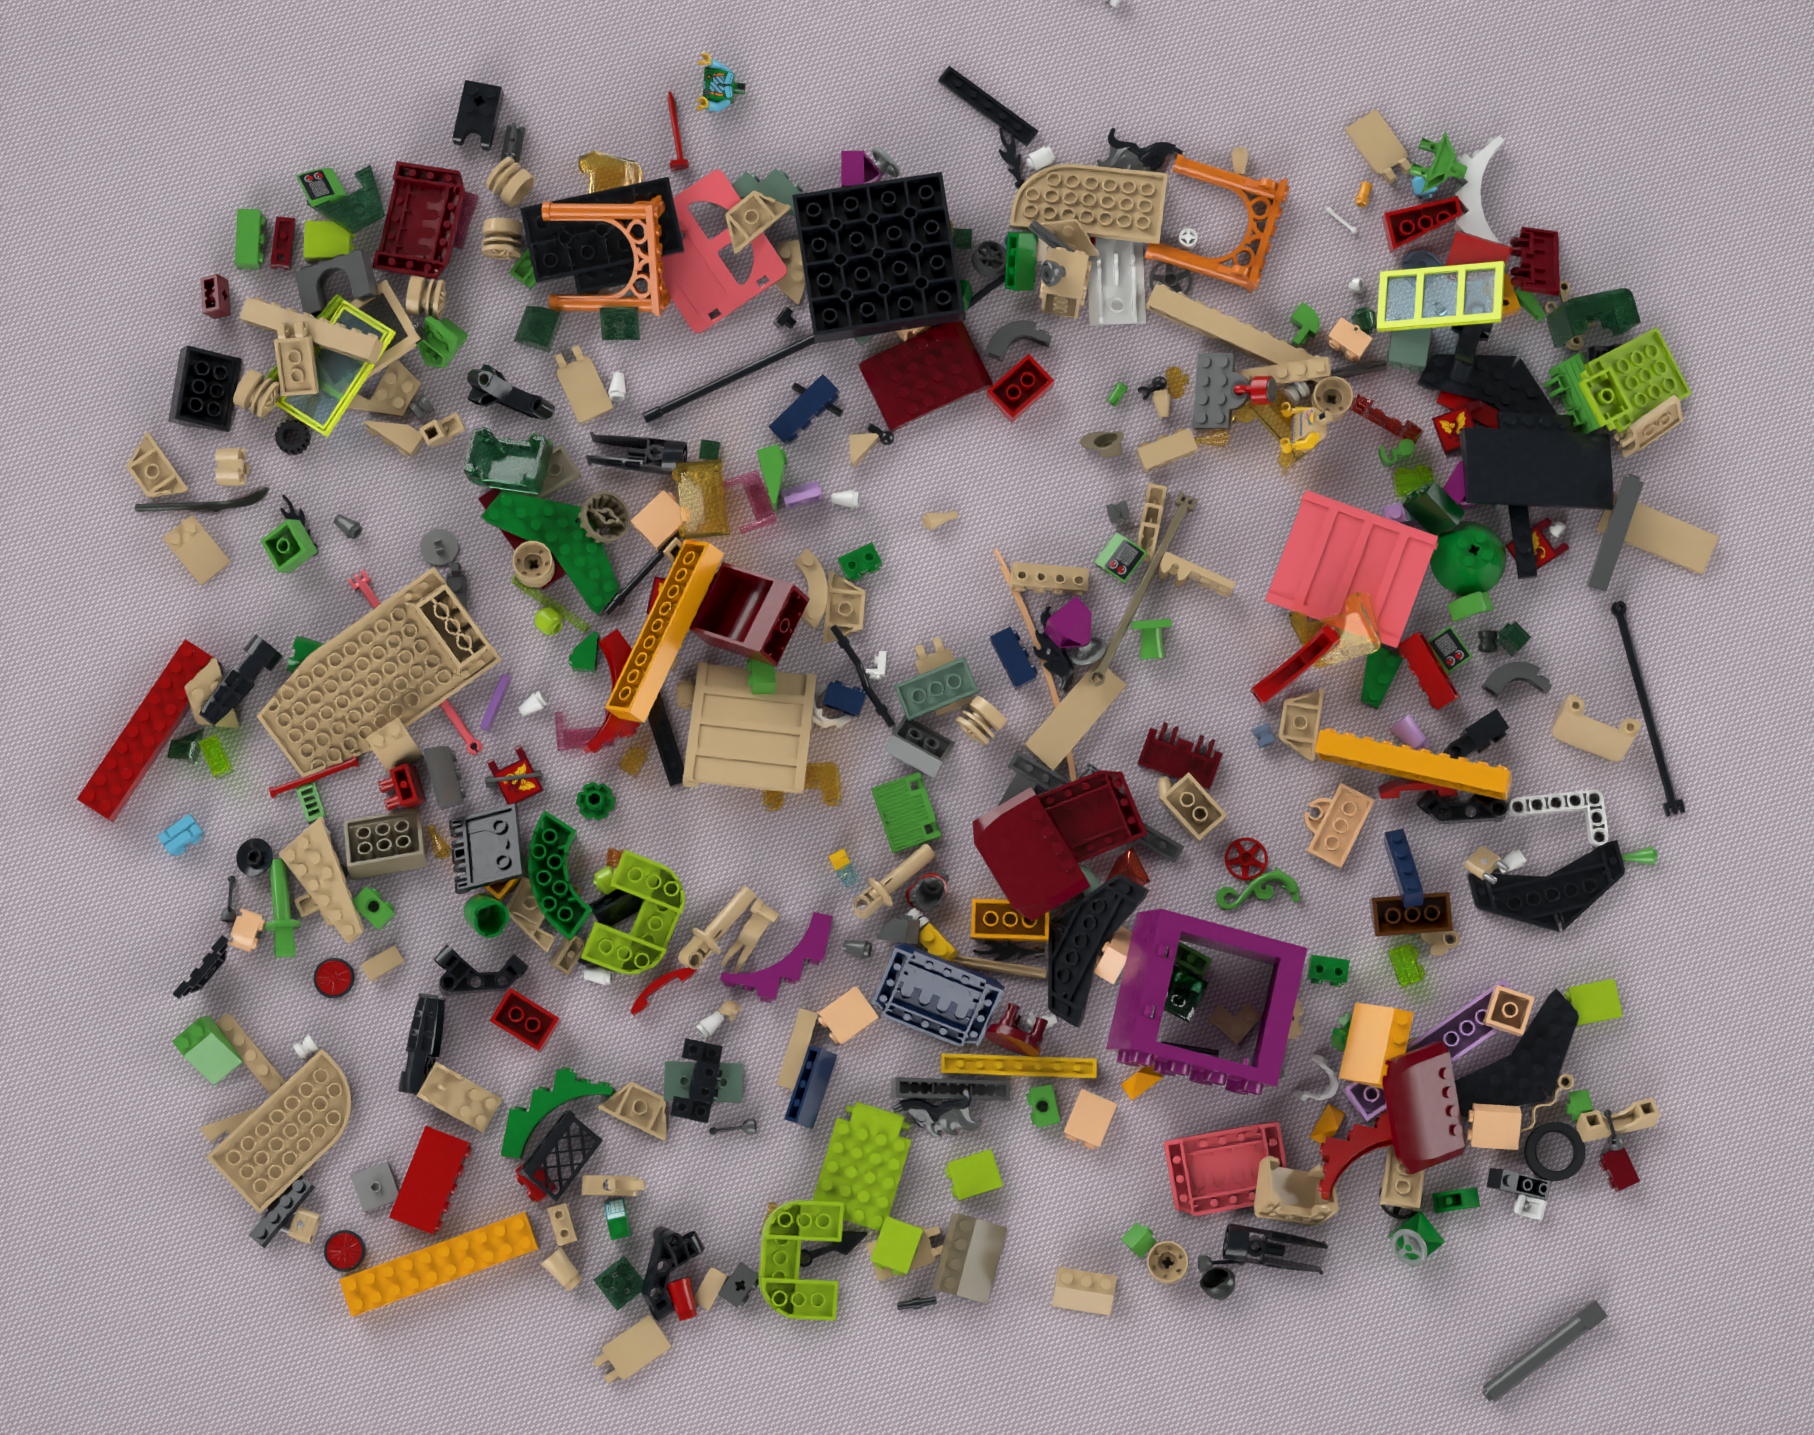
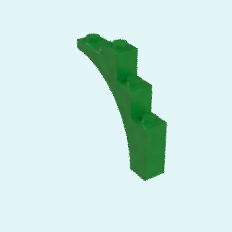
[501,1067,614,1159]

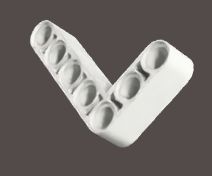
[1507,790,1609,847]

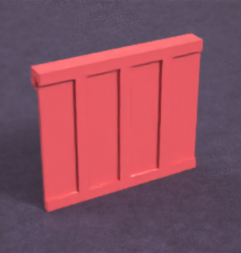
[1265,490,1439,649]

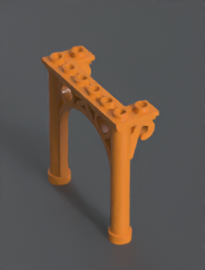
[1144,154,1290,294]
[542,195,671,316]

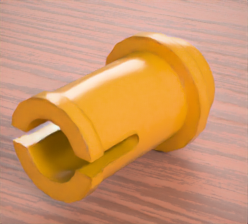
[1355,182,1373,207]

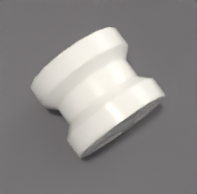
[1178,228,1198,250]

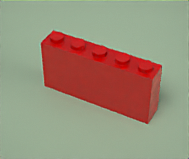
[389,1125,472,1235]

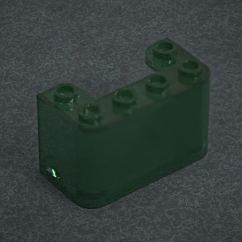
[1547,288,1641,348]
[462,427,553,494]

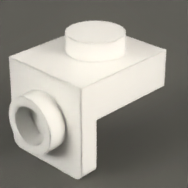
[1514,1194,1547,1221]

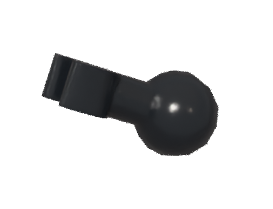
[1138,376,1167,401]
[866,423,894,445]

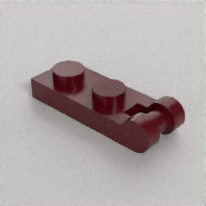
[270,216,296,270]

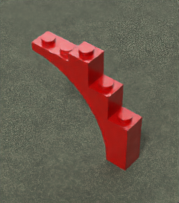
[1250,624,1341,706]
[582,628,640,754]
[1318,1111,1393,1200]

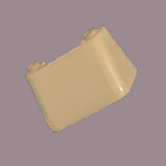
[1551,694,1642,762]
[1254,1156,1339,1226]

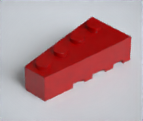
[1381,196,1462,253]

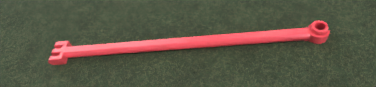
[348,569,483,755]

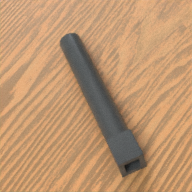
[1482,1300,1608,1402]

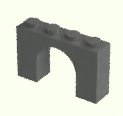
[294,249,379,318]

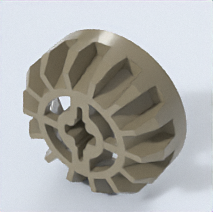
[578,491,631,544]

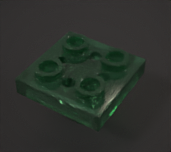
[600,307,640,340]
[593,1255,644,1311]

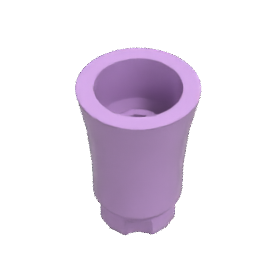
[1389,713,1431,751]

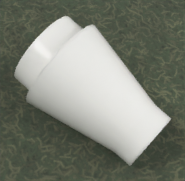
[608,372,627,402]
[832,490,860,508]
[518,691,548,716]
[1498,848,1527,874]
[584,967,614,986]
[695,1011,725,1039]

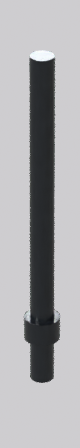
[603,528,686,616]

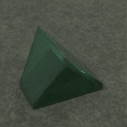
[167,727,205,764]

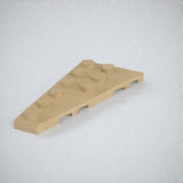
[279,817,365,944]

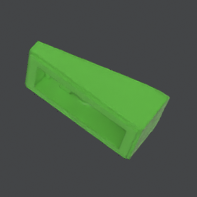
[1515,287,1546,323]
[296,781,327,824]

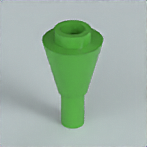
[1621,846,1658,865]

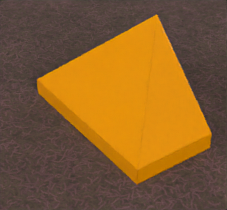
[1121,1063,1163,1100]
[1309,1103,1345,1144]

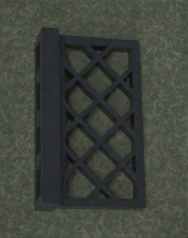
[518,1110,603,1202]

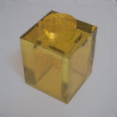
[618,746,648,778]

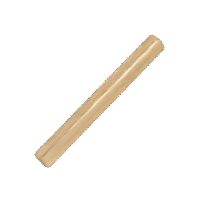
[952,955,1047,979]

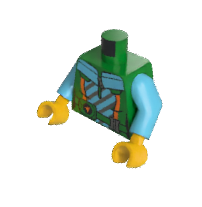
[696,53,746,112]

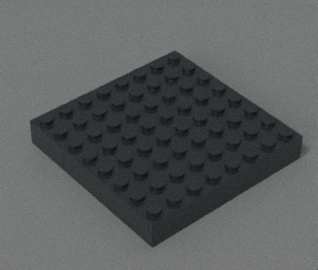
[792,172,965,344]

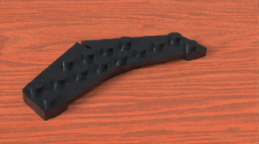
[1417,354,1557,414]
[1467,840,1625,932]
[1048,875,1149,1028]
[1455,988,1579,1117]

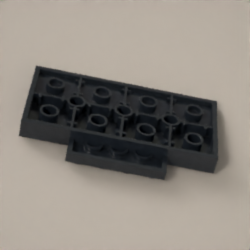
[520,177,685,294]
[1459,412,1613,510]

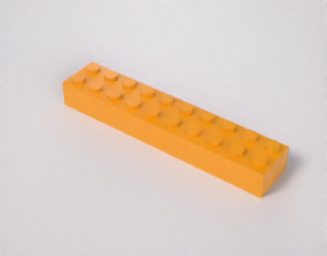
[605,540,724,723]
[1315,728,1513,801]
[339,1212,540,1317]

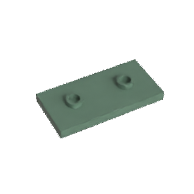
[894,657,979,722]
[663,1061,743,1103]

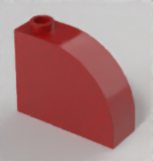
[1443,231,1513,283]

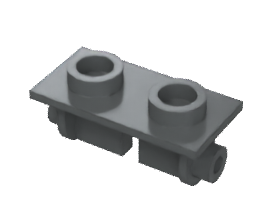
[501,122,526,163]

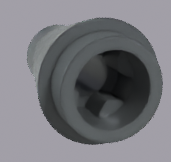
[333,514,362,539]
[842,940,872,959]

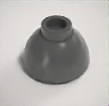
[1041,260,1066,287]

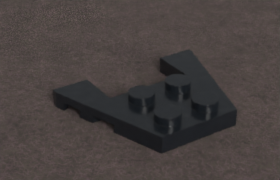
[173,935,229,999]

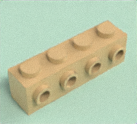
[1010,562,1089,597]

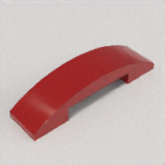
[1378,778,1458,799]
[630,967,698,1016]

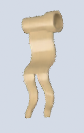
[721,898,780,974]
[1520,1074,1574,1133]

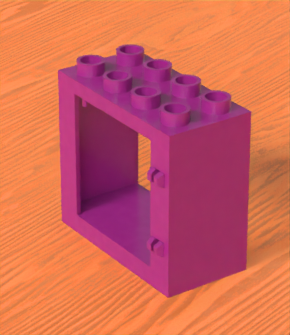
[1106,909,1308,1095]

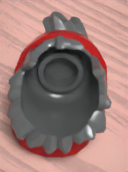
[905,869,949,912]

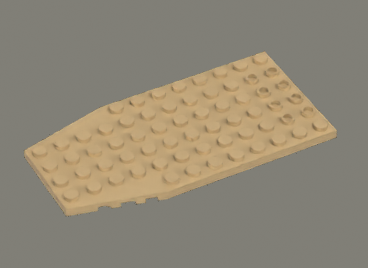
[256,566,502,778]

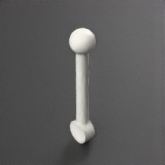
[1326,207,1358,234]

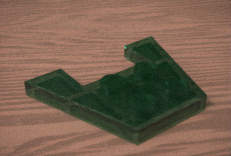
[306,165,385,234]

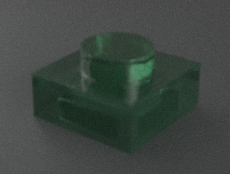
[699,439,721,462]

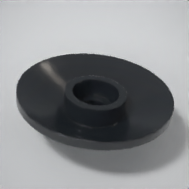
[236,838,273,876]

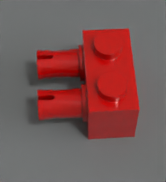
[378,763,427,811]

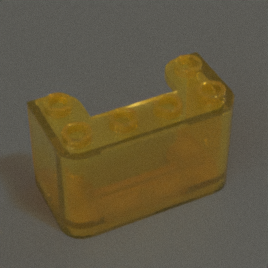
[763,762,842,812]

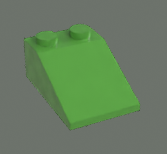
[757,444,787,512]
[172,1015,244,1085]

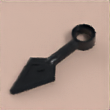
[800,1231,867,1267]

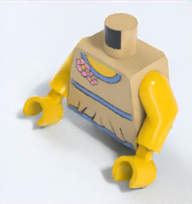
[1280,402,1333,453]

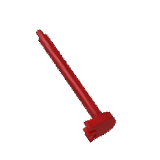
[667,92,689,171]

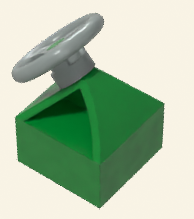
[1388,1211,1445,1267]

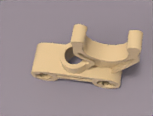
[581,1175,646,1197]

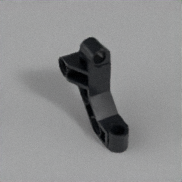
[1449,301,1493,384]
[467,364,555,420]
[1416,790,1507,824]
[433,945,529,996]
[641,1226,705,1321]

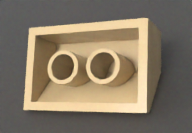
[1052,1267,1117,1316]

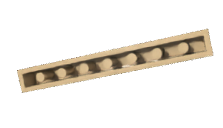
[239,297,384,365]

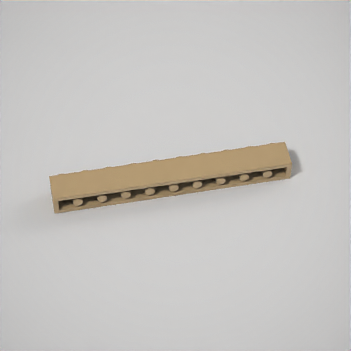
[1146,284,1321,387]

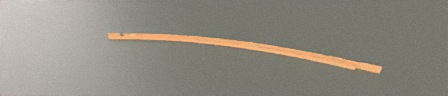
[993,549,1077,781]

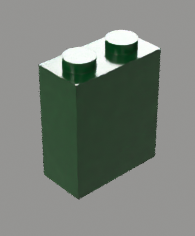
[1402,481,1465,536]

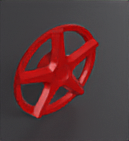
[1225,837,1268,881]

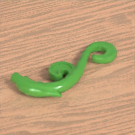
[1216,867,1301,910]

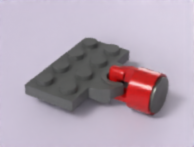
[1192,353,1277,429]

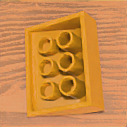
[1338,1002,1414,1089]

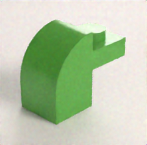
[1290,302,1319,348]
[1447,591,1494,622]

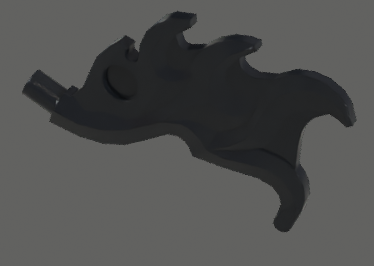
[1033,606,1074,693]

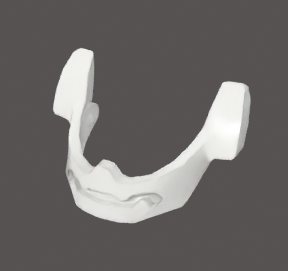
[812,684,851,728]
[1292,1054,1338,1101]

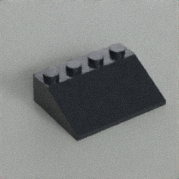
[168,345,241,432]

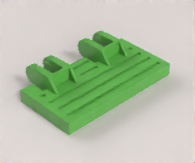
[1543,353,1605,433]

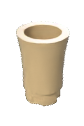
[540,1247,583,1292]

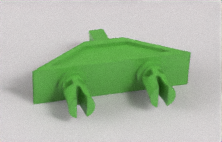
[1409,131,1468,193]

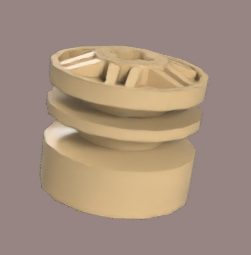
[485,157,535,207]
[482,218,523,260]
[406,275,446,320]
[233,369,281,419]
[1310,376,1353,422]
[512,541,555,588]
[956,695,1007,746]
[1147,1241,1188,1285]

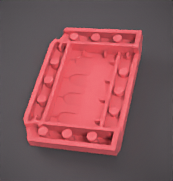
[1163,1121,1287,1216]

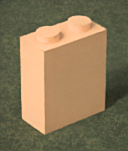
[630,490,691,551]
[818,986,879,1046]
[1063,1089,1117,1150]
[1466,1103,1522,1150]

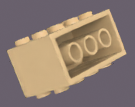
[1039,247,1092,319]

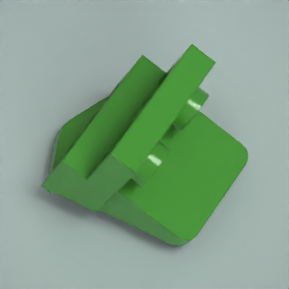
[416,316,468,369]

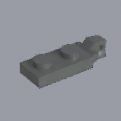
[446,562,468,612]

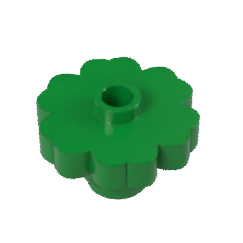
[576,782,616,821]

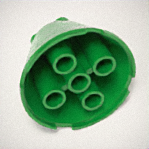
[1430,521,1506,596]

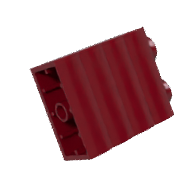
[689,562,810,667]

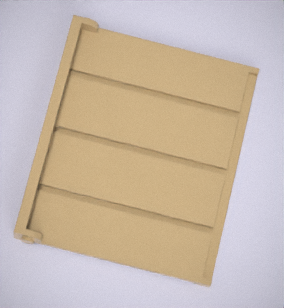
[682,662,817,794]

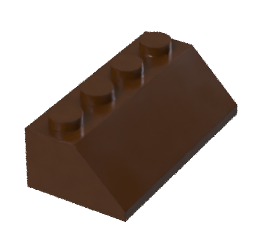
[1369,892,1453,937]

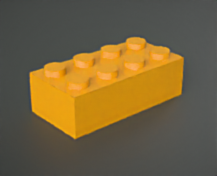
[970,899,1049,942]

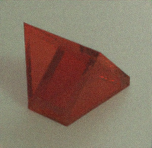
[1105,848,1151,886]

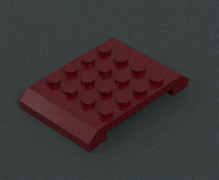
[858,321,993,432]

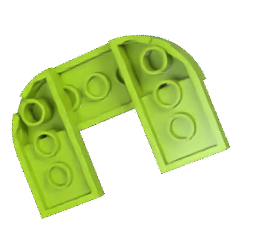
[580,849,685,974]
[759,1199,844,1321]

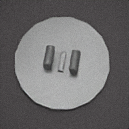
[420,528,458,566]

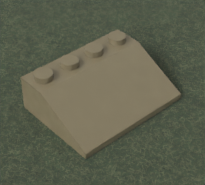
[343,807,428,880]
[932,1212,1007,1304]

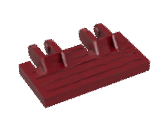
[1510,227,1560,296]
[1137,722,1223,790]

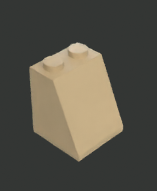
[366,718,424,776]

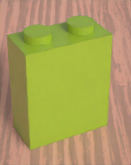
[304,221,356,263]
[1564,978,1623,1027]
[944,1149,1003,1201]
[870,1216,924,1277]

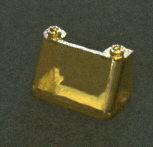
[672,459,730,540]

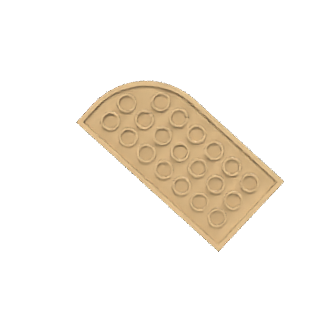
[1009,164,1168,244]
[206,1049,351,1214]

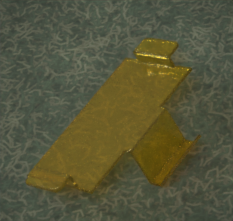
[1166,366,1189,399]

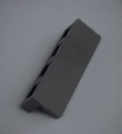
[589,889,644,927]

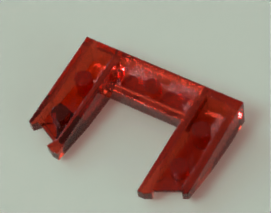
[1349,392,1424,445]

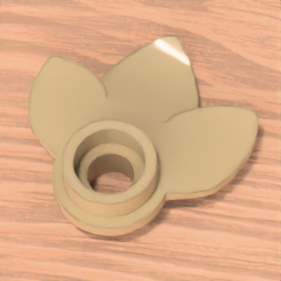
[1420,930,1459,956]

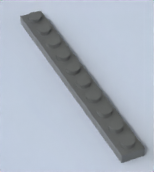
[1008,750,1184,863]

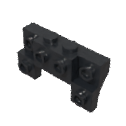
[670,1038,723,1124]

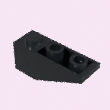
[1486,1168,1551,1200]

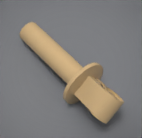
[853,843,936,919]
[678,886,757,969]

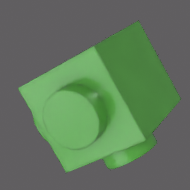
[1566,1089,1593,1122]
[1121,1222,1157,1258]

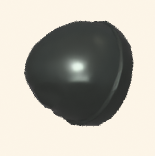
[1200,1267,1236,1300]

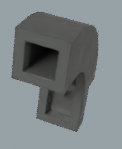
[985,320,1052,362]
[1481,662,1553,698]

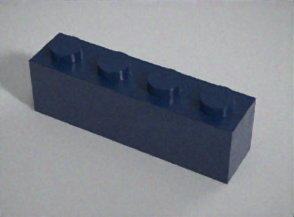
[768,374,840,445]
[1384,829,1423,908]
[784,1045,837,1129]

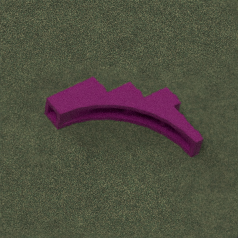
[720,912,833,1003]

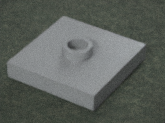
[351,1162,399,1213]

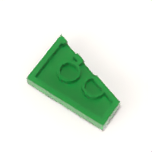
[1360,641,1404,710]

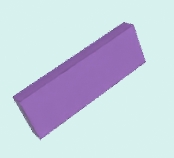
[480,674,511,732]

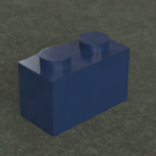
[822,680,866,718]

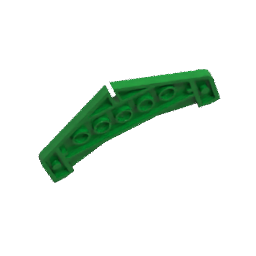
[480,491,619,616]

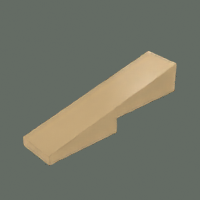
[777,1008,818,1090]

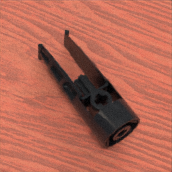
[586,432,688,477]
[199,634,283,727]
[398,993,446,1095]
[1222,1223,1328,1275]

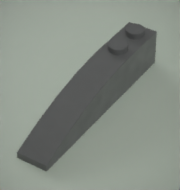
[891,1077,1010,1101]

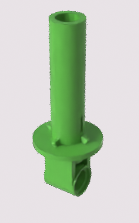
[264,859,302,958]

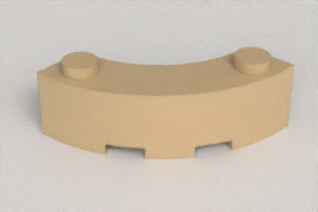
[795,548,828,631]

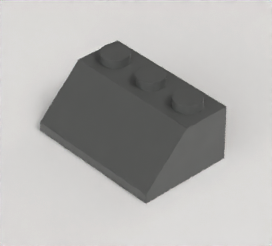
[884,715,955,778]
[424,746,466,810]

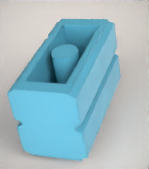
[157,814,205,856]

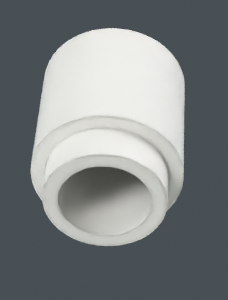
[1026,146,1055,171]

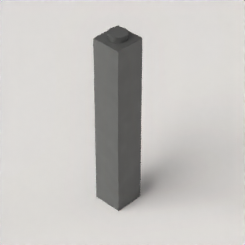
[1586,474,1644,591]

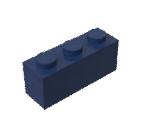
[990,627,1038,690]

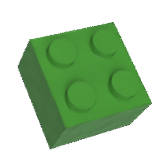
[260,519,318,573]

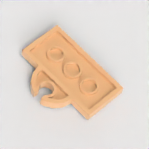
[1304,783,1375,869]

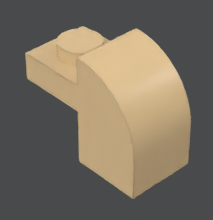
[419,412,466,447]

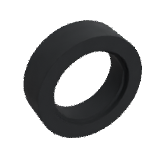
[1524,1122,1586,1181]

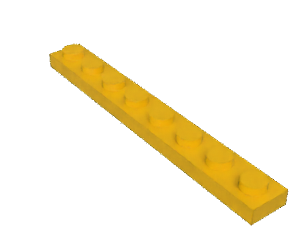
[941,1053,1097,1079]

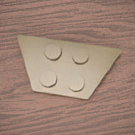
[725,190,792,255]
[1036,219,1099,262]
[768,239,806,306]
[126,431,190,498]
[823,571,866,644]
[184,658,240,728]
[1278,689,1325,762]
[598,1081,666,1141]

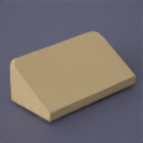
[549,935,586,975]

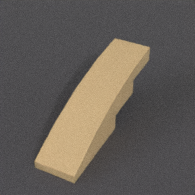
[1137,483,1167,562]

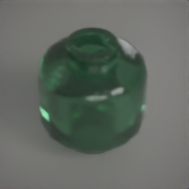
[1351,307,1377,335]

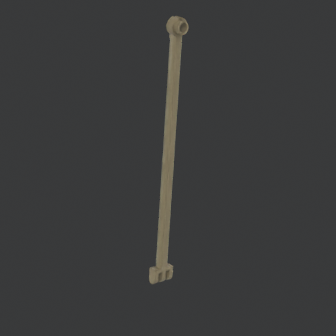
[1089,492,1198,687]

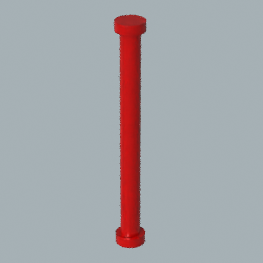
[269,756,360,798]

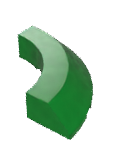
[528,810,593,941]

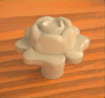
[718,1000,742,1021]

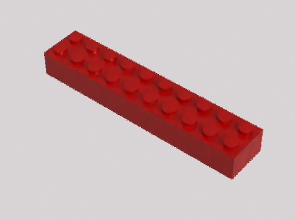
[77,639,221,822]

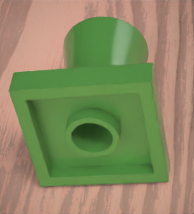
[1130,619,1172,659]

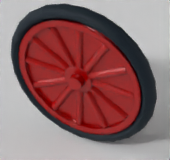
[314,958,354,998]
[324,1230,365,1272]

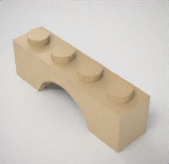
[1576,1098,1660,1142]

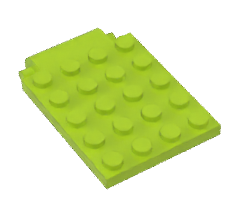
[1578,327,1692,433]
[812,1101,912,1231]

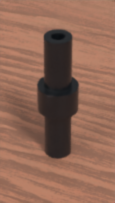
[897,1296,937,1310]

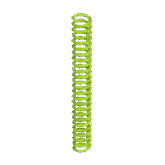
[512,574,592,633]

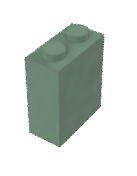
[1386,317,1432,373]

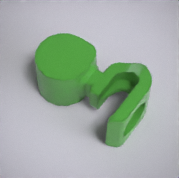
[1378,438,1415,467]

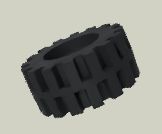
[275,419,311,455]

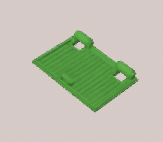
[871,772,942,854]

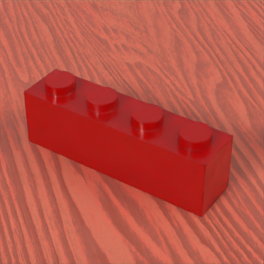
[1398,632,1461,710]

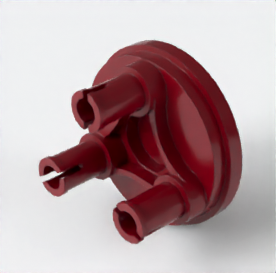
[985,1003,1048,1057]

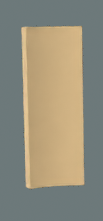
[1596,492,1719,575]
[1024,659,1127,771]

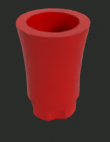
[666,1276,698,1321]

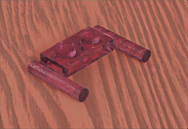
[722,469,777,535]
[555,708,615,751]

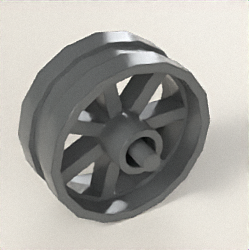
[971,240,1007,277]

